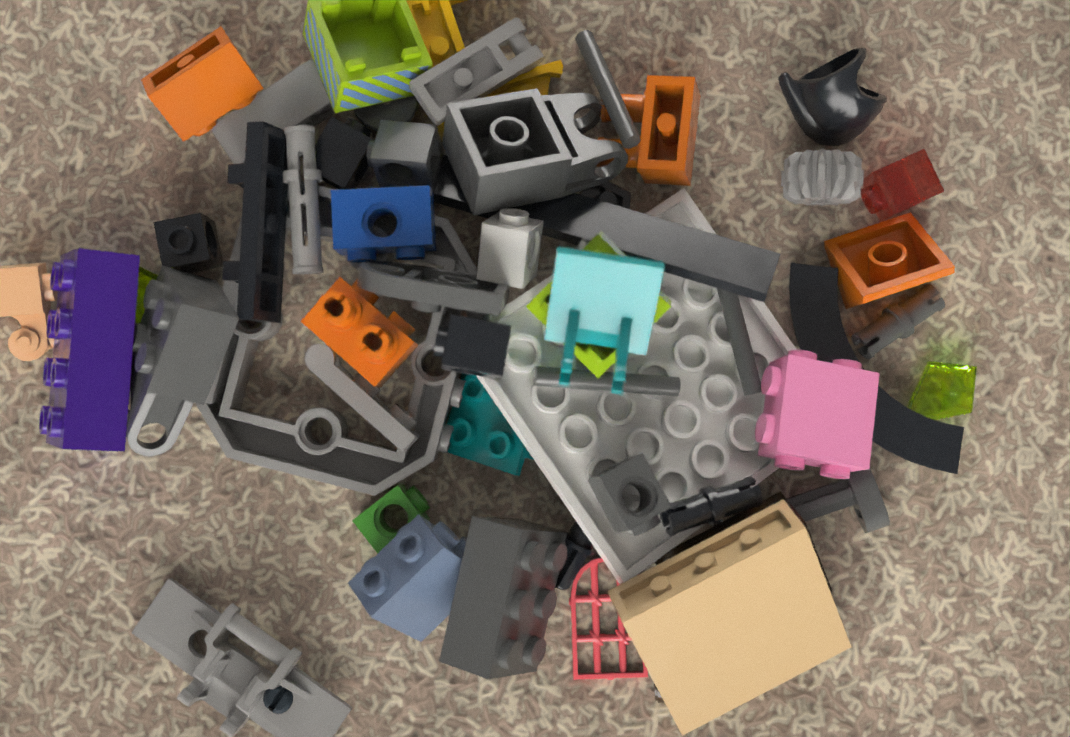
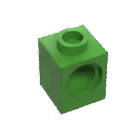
[352,482,431,554]

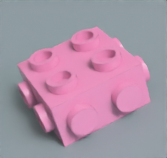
[755,350,880,479]

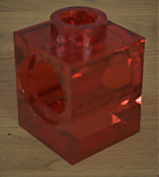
[861,149,944,222]

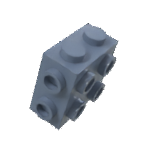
[348,514,467,642]

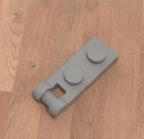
[409,18,545,126]
[305,343,420,452]

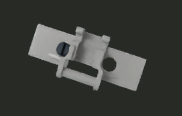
[132,578,353,737]

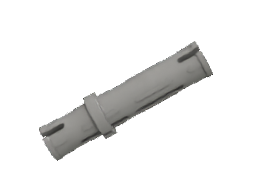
[283,125,324,275]

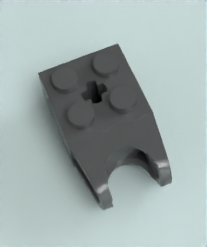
[442,88,628,215]
[126,265,239,456]

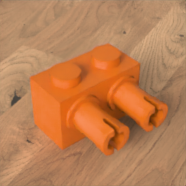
[141,26,264,142]
[596,75,701,186]
[301,277,419,388]

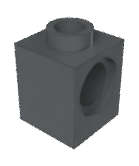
[367,120,444,192]
[588,453,672,536]

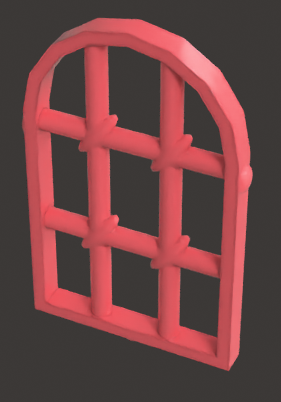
[569,557,648,680]

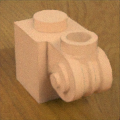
[0,263,57,361]

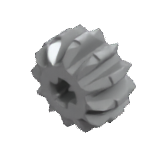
[781,149,864,206]

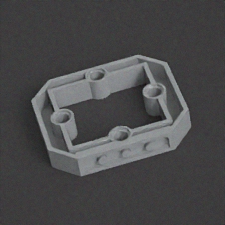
[195,181,477,496]

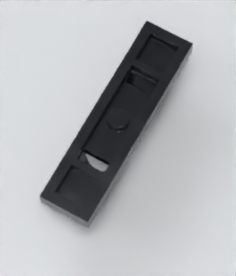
[222,121,288,323]

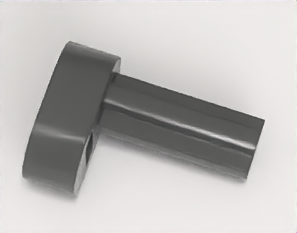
[786,468,890,533]

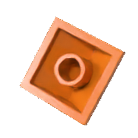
[824,212,955,309]

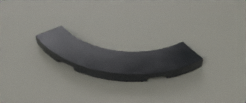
[789,263,964,474]

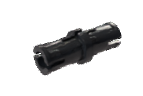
[660,477,763,536]

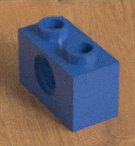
[331,185,436,263]

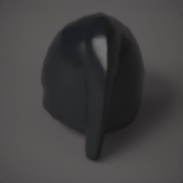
[778,48,887,146]

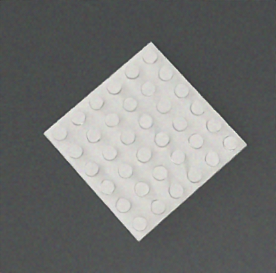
[477,188,797,584]

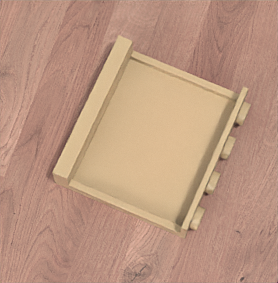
[607,499,852,736]

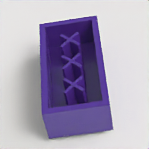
[39,248,140,452]

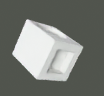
[476,208,543,289]

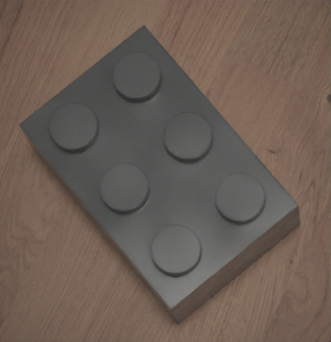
[439,516,568,680]

